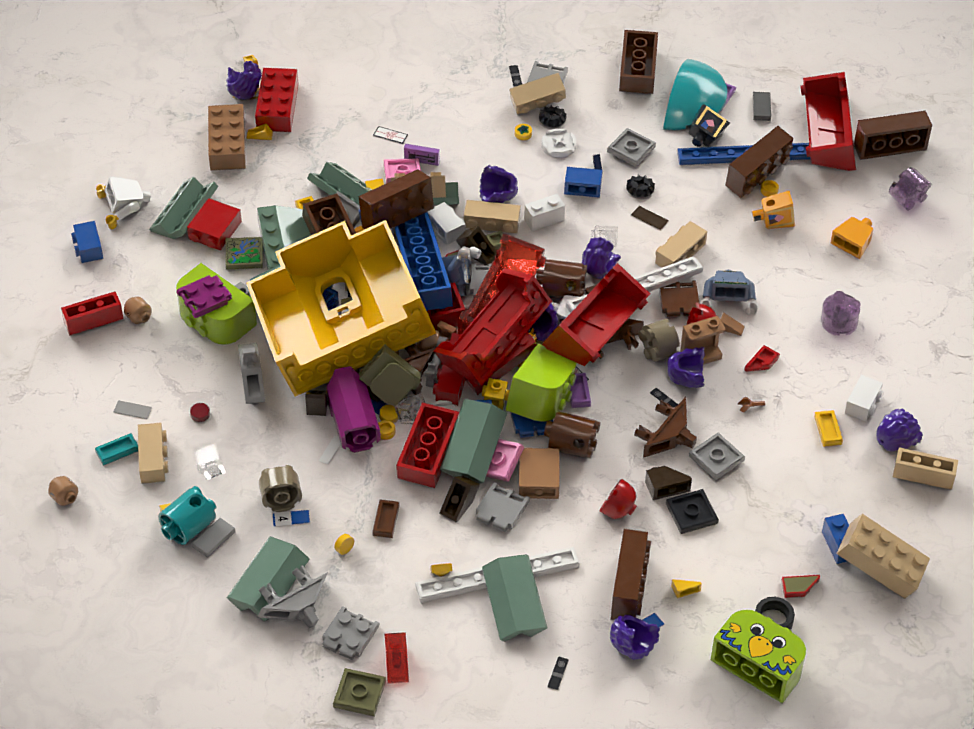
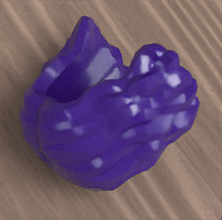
[226,61,262,100]
[479,165,518,203]
[582,237,621,279]
[531,303,558,342]
[668,347,705,388]
[876,408,923,451]
[610,615,660,660]

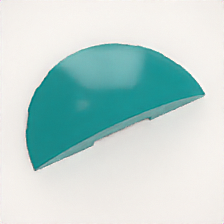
[663,59,727,130]

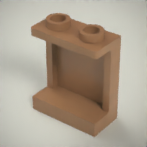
[680,316,725,365]
[519,447,559,499]

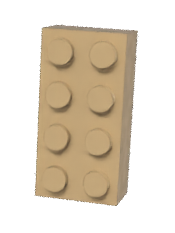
[837,513,930,599]

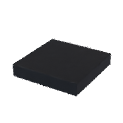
[666,489,719,534]

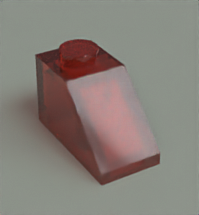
[384,632,409,683]

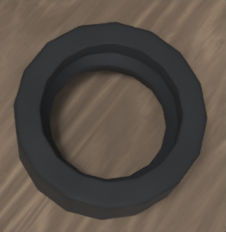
[755,596,795,630]

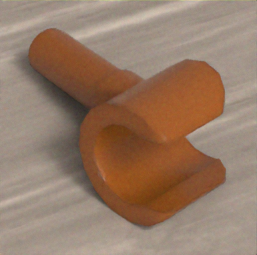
[737,397,765,412]

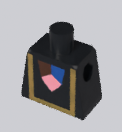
[689,104,730,147]

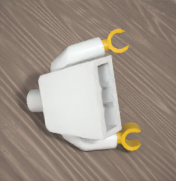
[96,177,151,229]

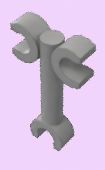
[425,336,447,388]

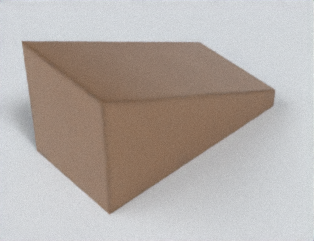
[720,312,745,336]

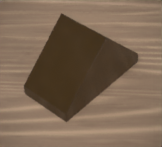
[305,390,328,416]

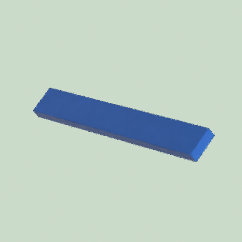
[677,143,811,165]

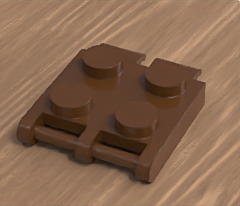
[659,280,700,317]

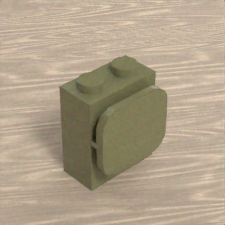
[359,344,421,407]

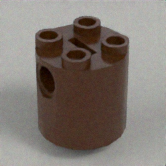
[536,259,587,298]
[544,411,601,459]

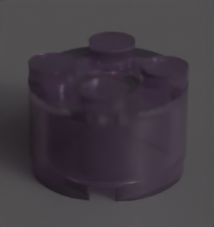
[889,167,932,211]
[821,291,861,336]

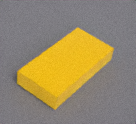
[814,410,843,447]

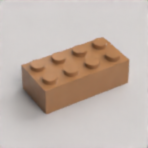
[208,104,246,171]

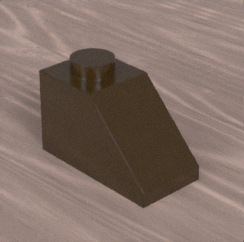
[456,226,499,266]
[645,466,692,500]
[439,476,480,522]

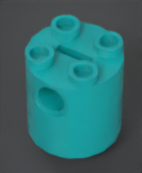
[158,486,217,545]

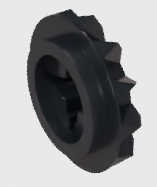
[539,105,567,127]
[626,174,655,198]

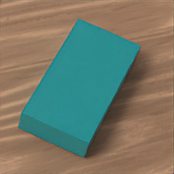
[95,433,138,466]

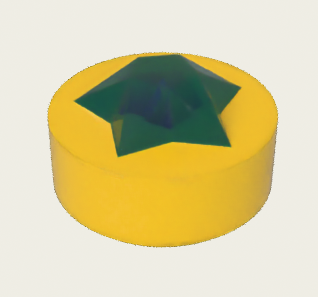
[515,124,532,140]

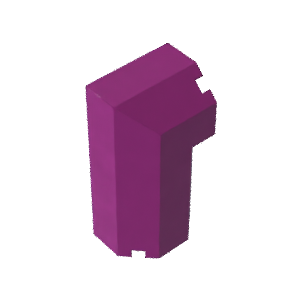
[327,366,381,453]

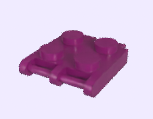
[176,275,232,318]

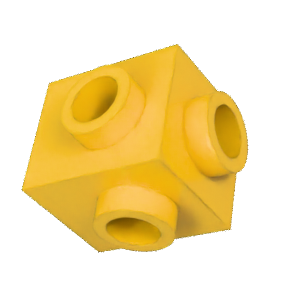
[482,378,510,410]

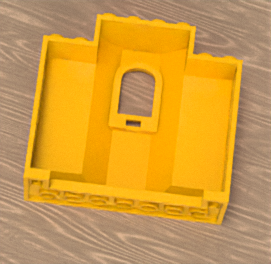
[246,220,436,397]

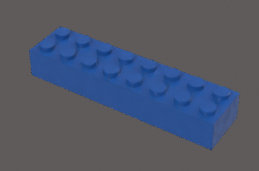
[392,212,453,311]

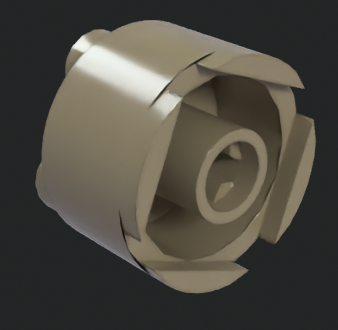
[638,319,680,362]
[259,465,302,512]

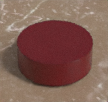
[190,403,210,422]

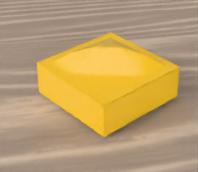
[430,563,453,577]

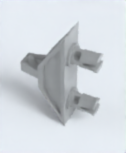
[238,343,265,405]
[257,565,328,628]

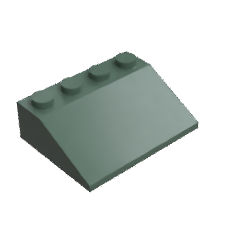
[257,205,311,270]

